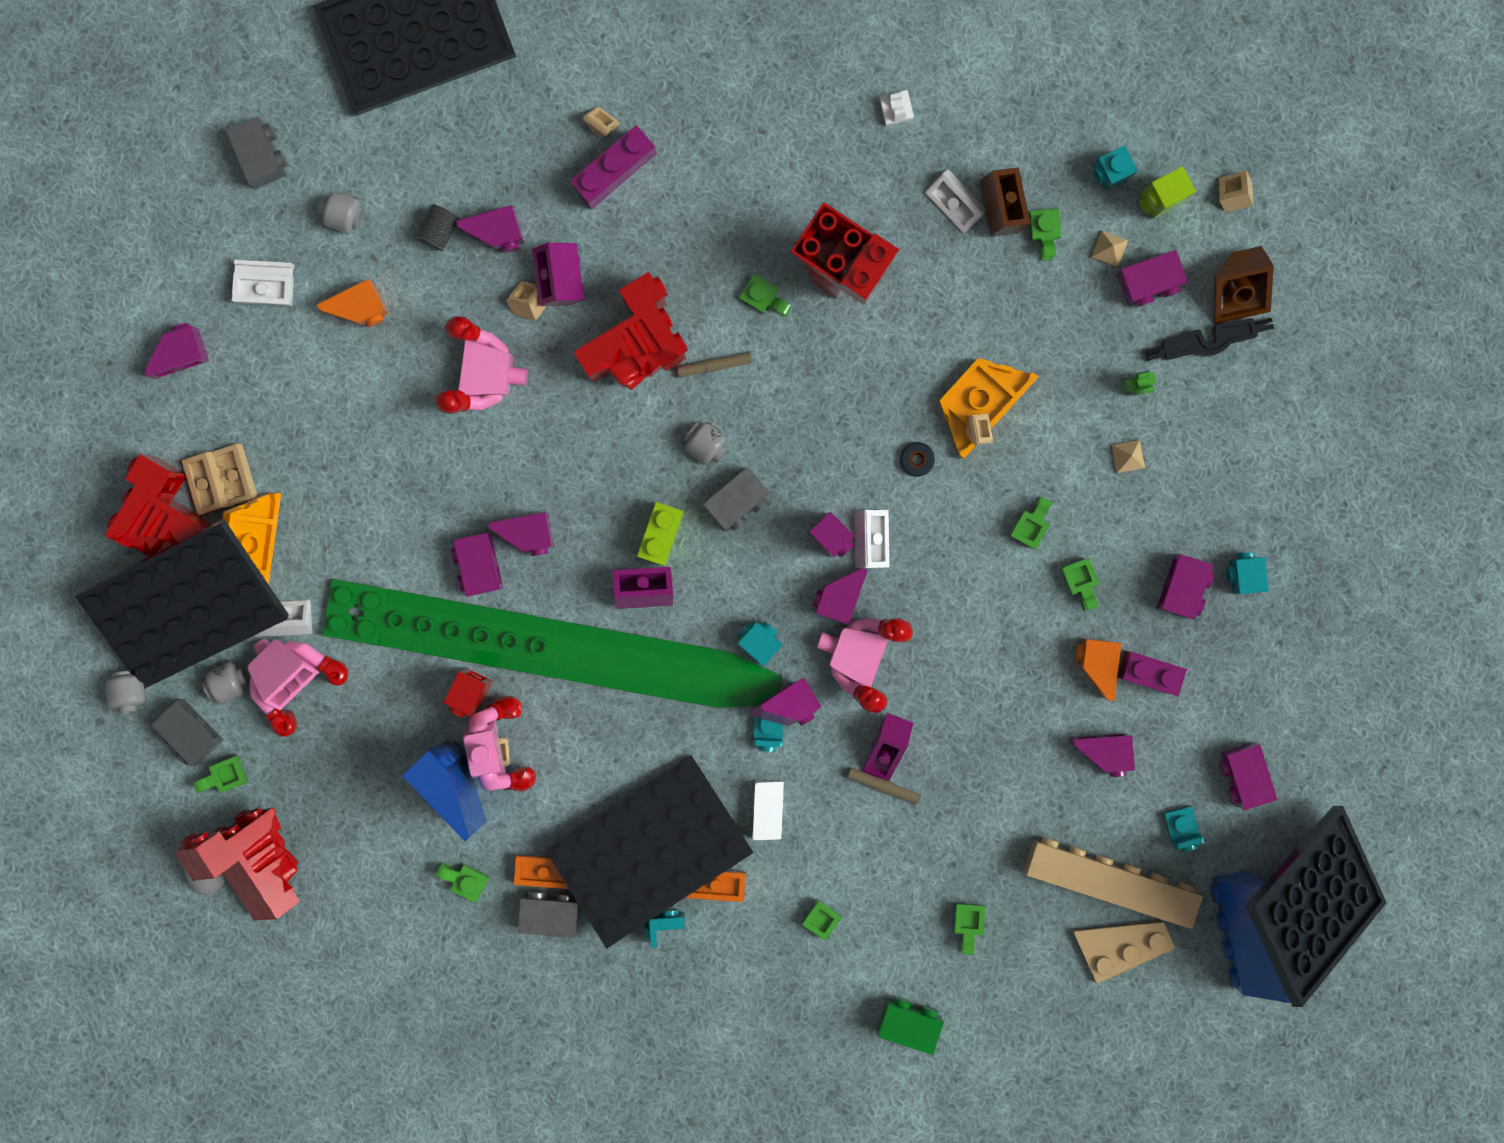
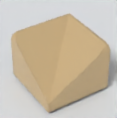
[1218,171,1254,212]
[506,281,547,321]

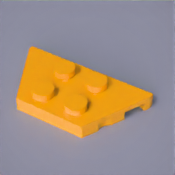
[938,358,1039,459]
[222,492,281,584]

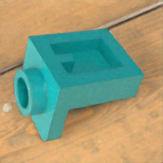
[754,717,783,752]
[1163,805,1205,852]

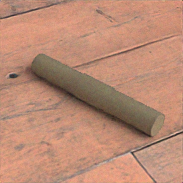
[677,352,752,378]
[847,767,921,805]

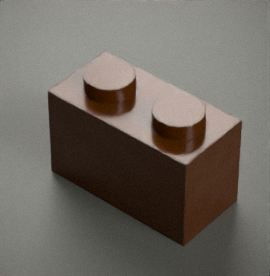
[980,167,1031,237]

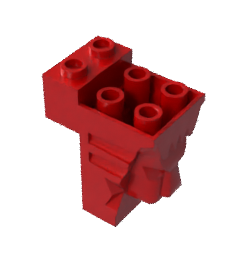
[790,202,899,305]
[574,272,688,391]
[104,454,212,556]
[174,807,300,921]

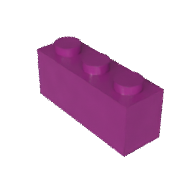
[570,125,657,209]

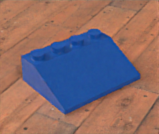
[402,740,487,842]
[1210,870,1290,1003]

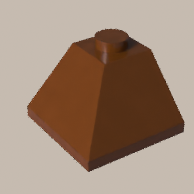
[1213,246,1274,324]

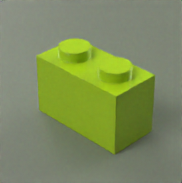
[1139,166,1197,219]
[637,502,684,566]

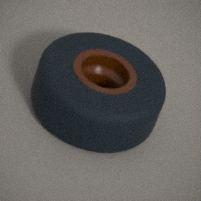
[900,442,935,477]

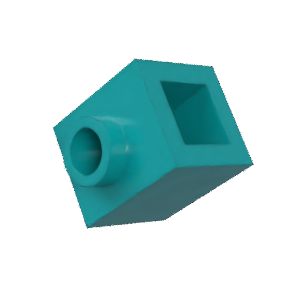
[1093,145,1138,190]
[1226,552,1269,595]
[737,621,783,666]

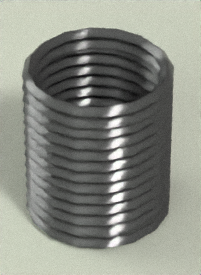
[416,204,460,251]

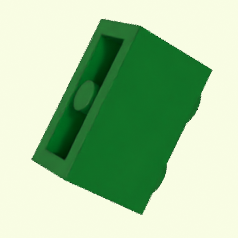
[876,997,944,1055]

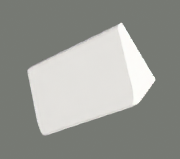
[924,170,986,234]
[854,510,889,568]
[254,600,312,637]
[753,780,784,840]

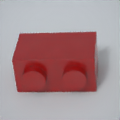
[443,668,493,718]

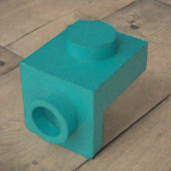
[644,908,685,948]

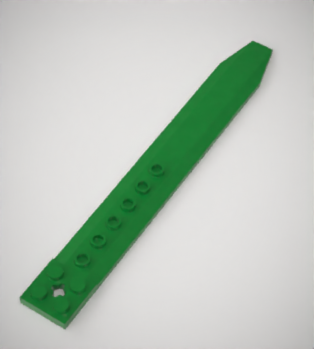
[322,579,782,708]

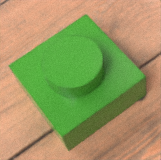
[802,899,842,941]

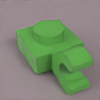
[1029,208,1061,261]
[739,273,791,317]
[1121,370,1157,396]
[1010,497,1052,550]
[1060,558,1099,611]
[193,755,249,794]
[435,862,490,903]
[954,903,985,955]

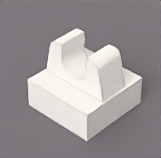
[879,90,914,126]

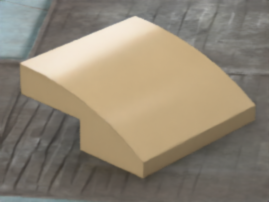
[182,443,258,516]

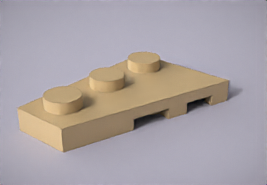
[1072,921,1175,984]

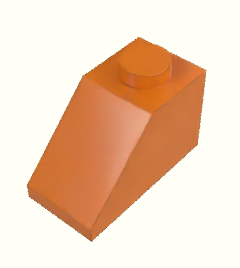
[317,279,389,328]
[1075,638,1122,701]

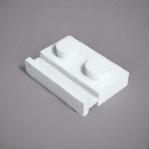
[232,260,294,306]

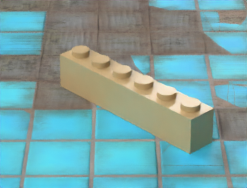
[1023,837,1203,929]

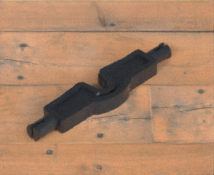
[1145,318,1274,361]

